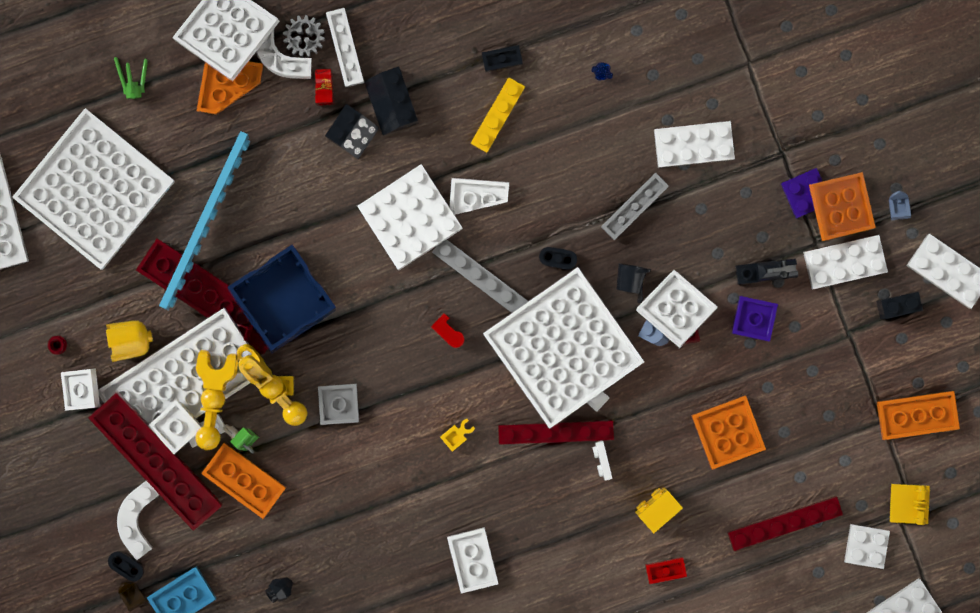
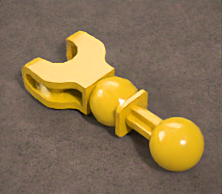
[237,344,307,426]
[195,350,239,450]

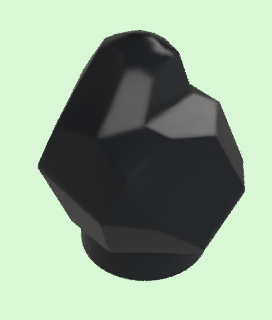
[265,577,293,603]

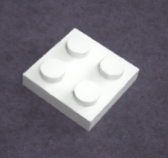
[61,368,100,411]
[148,399,203,454]
[844,524,890,569]

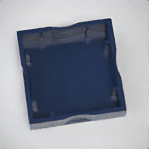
[228,245,336,353]

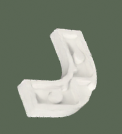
[256,29,311,79]
[117,481,159,561]

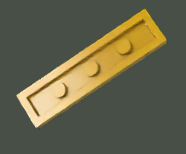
[471,77,525,153]

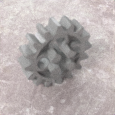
[283,15,325,58]

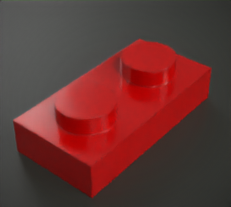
[645,557,687,584]

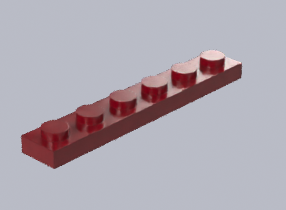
[498,421,614,445]
[727,496,843,551]

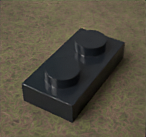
[482,45,523,72]

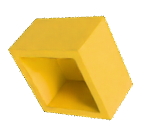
[635,488,683,534]

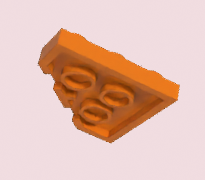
[197,61,264,115]

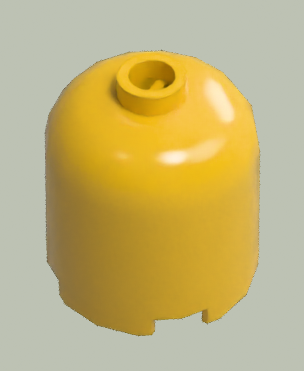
[106,321,153,362]

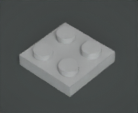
[318,384,359,425]

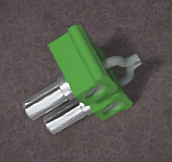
[223,424,259,453]

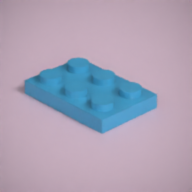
[147,566,217,613]

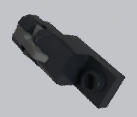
[735,258,798,285]

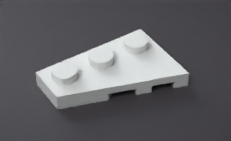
[450,178,509,215]

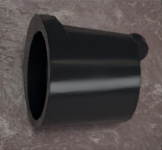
[616,263,651,303]

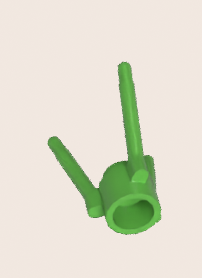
[114,57,148,99]

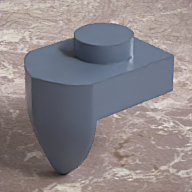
[889,191,911,220]
[638,320,669,346]

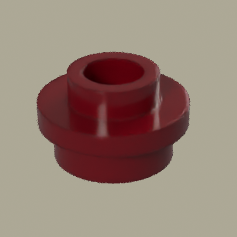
[48,336,67,355]

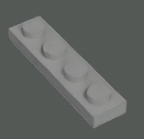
[601,173,669,240]

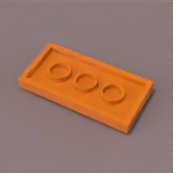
[877,391,960,440]
[201,442,287,519]

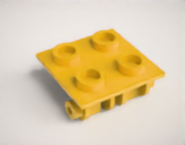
[890,484,930,525]

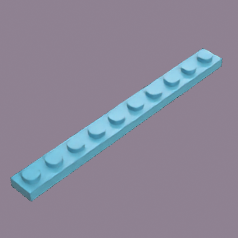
[159,131,250,311]

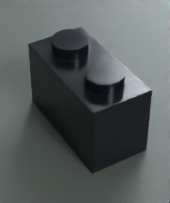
[876,292,923,319]

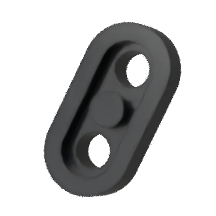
[539,247,577,270]
[108,551,145,582]

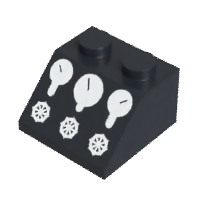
[325,104,380,160]

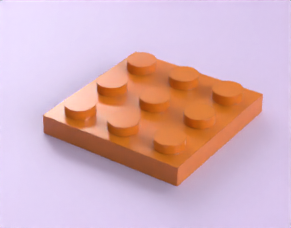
[809,172,876,241]
[691,395,766,470]

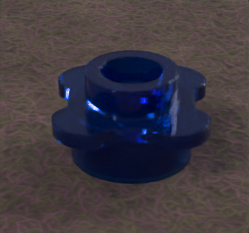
[591,62,613,80]

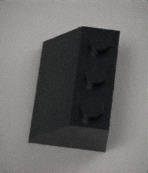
[364,66,419,136]

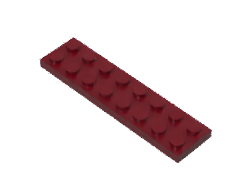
[136,238,268,355]
[88,392,223,531]

